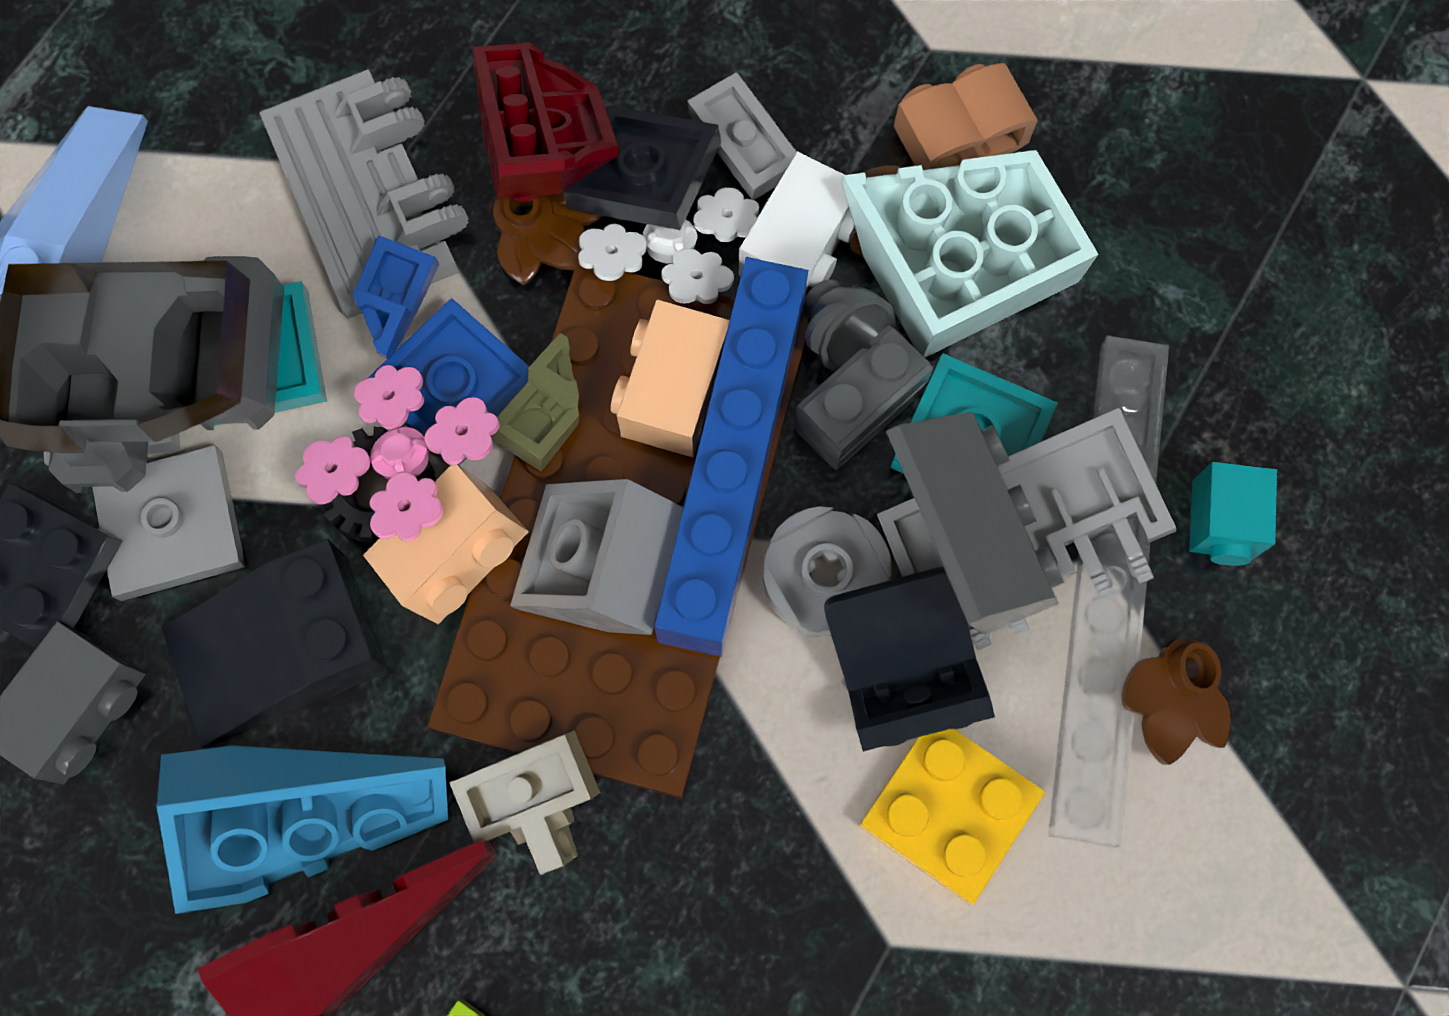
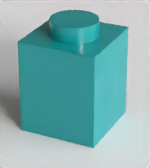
[1189,462,1277,566]

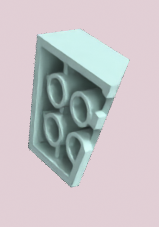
[842,150,1099,358]

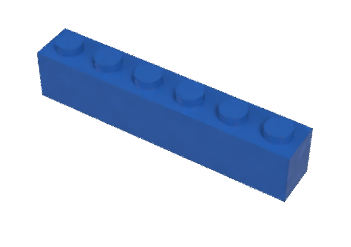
[654,257,809,657]

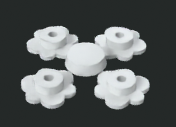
[578,188,759,304]

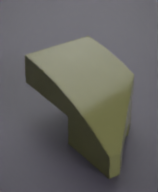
[491,333,579,472]

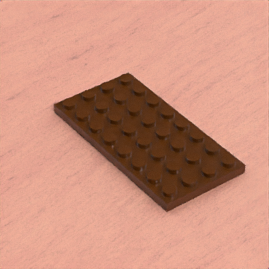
[427,268,809,799]

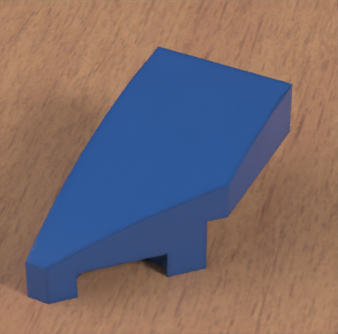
[352,235,439,359]

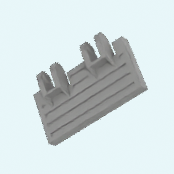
[259,69,469,318]
[877,408,1176,650]

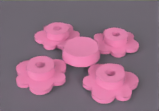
[295,365,500,541]

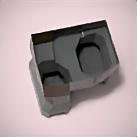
[0,256,284,493]

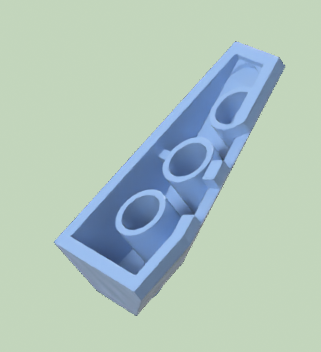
[0,106,148,300]

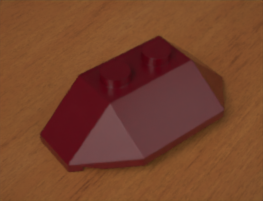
[472,43,618,201]

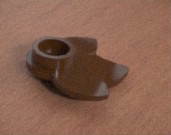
[493,191,603,285]
[1122,638,1231,765]

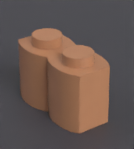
[894,63,1038,170]

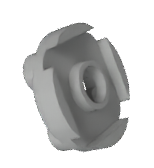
[763,506,892,637]

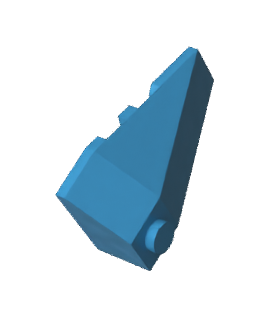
[157,746,448,914]

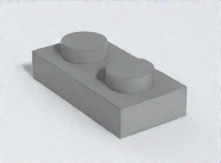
[688,72,797,200]

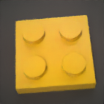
[858,729,1046,905]

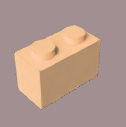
[611,300,730,458]
[363,464,528,624]

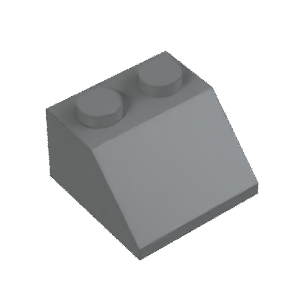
[510,479,684,635]

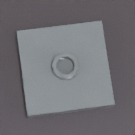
[92,445,246,601]

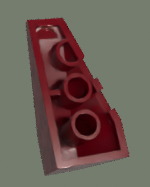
[197,840,498,1016]

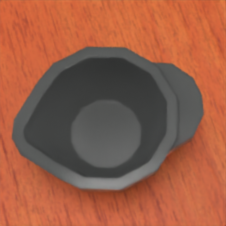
[802,280,896,372]

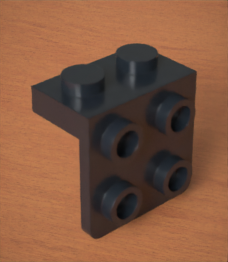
[824,566,995,752]

